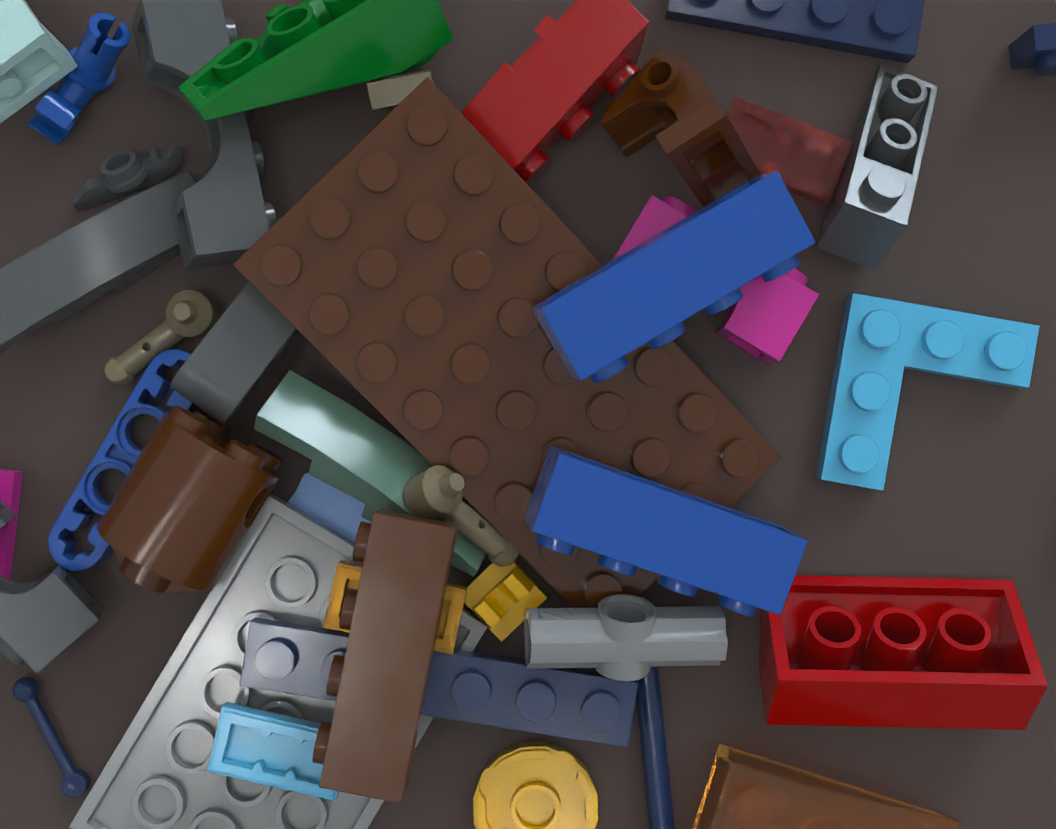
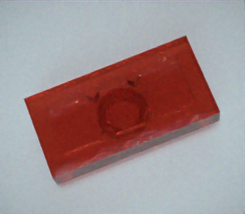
[726,96,853,205]

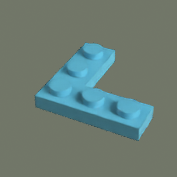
[815,293,1040,491]

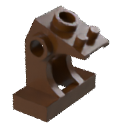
[599,48,761,207]

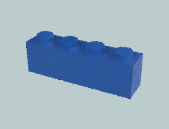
[531,170,816,384]
[524,445,808,617]

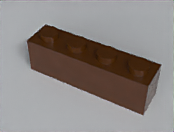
[312,509,459,804]

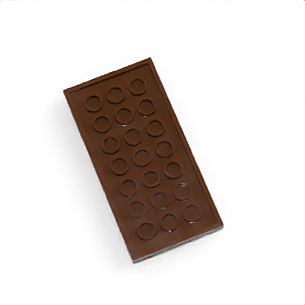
[233,77,781,608]

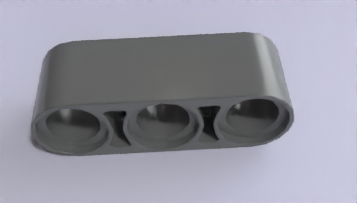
[170,282,299,426]

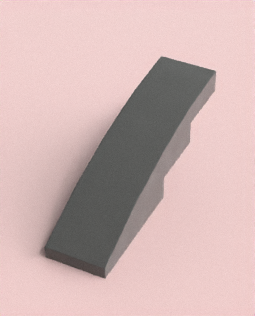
[0,170,197,354]

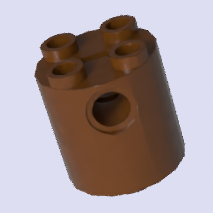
[96,405,283,594]

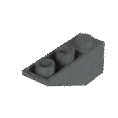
[816,65,938,270]

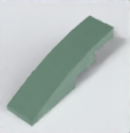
[254,370,486,577]

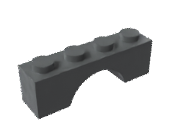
[132,0,277,270]

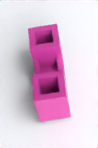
[613,195,820,365]

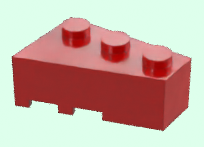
[461,0,649,184]

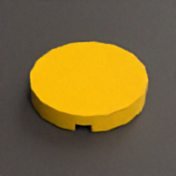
[473,741,598,829]

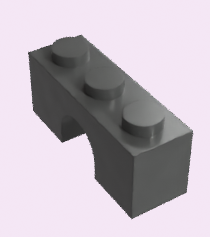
[0,499,105,673]

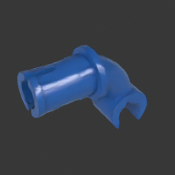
[27,13,131,145]

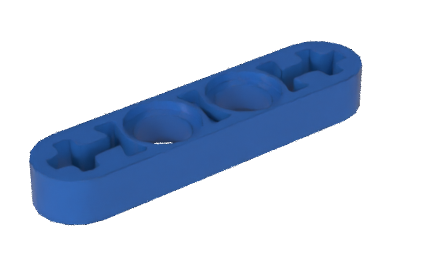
[48,349,198,571]

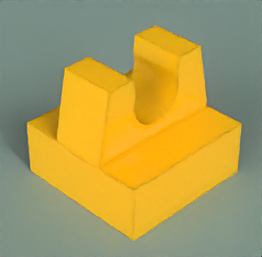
[464,562,547,642]

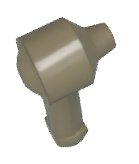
[103,290,221,386]
[404,465,519,567]

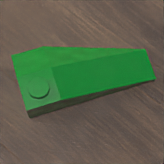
[178,0,454,121]

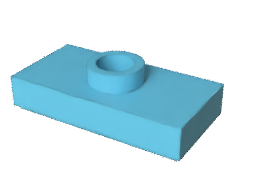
[207,702,339,801]

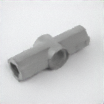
[523,594,728,682]

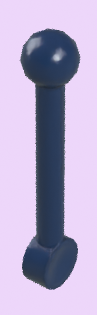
[12,677,90,798]

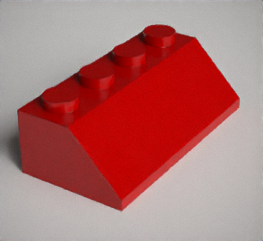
[759,575,1048,730]

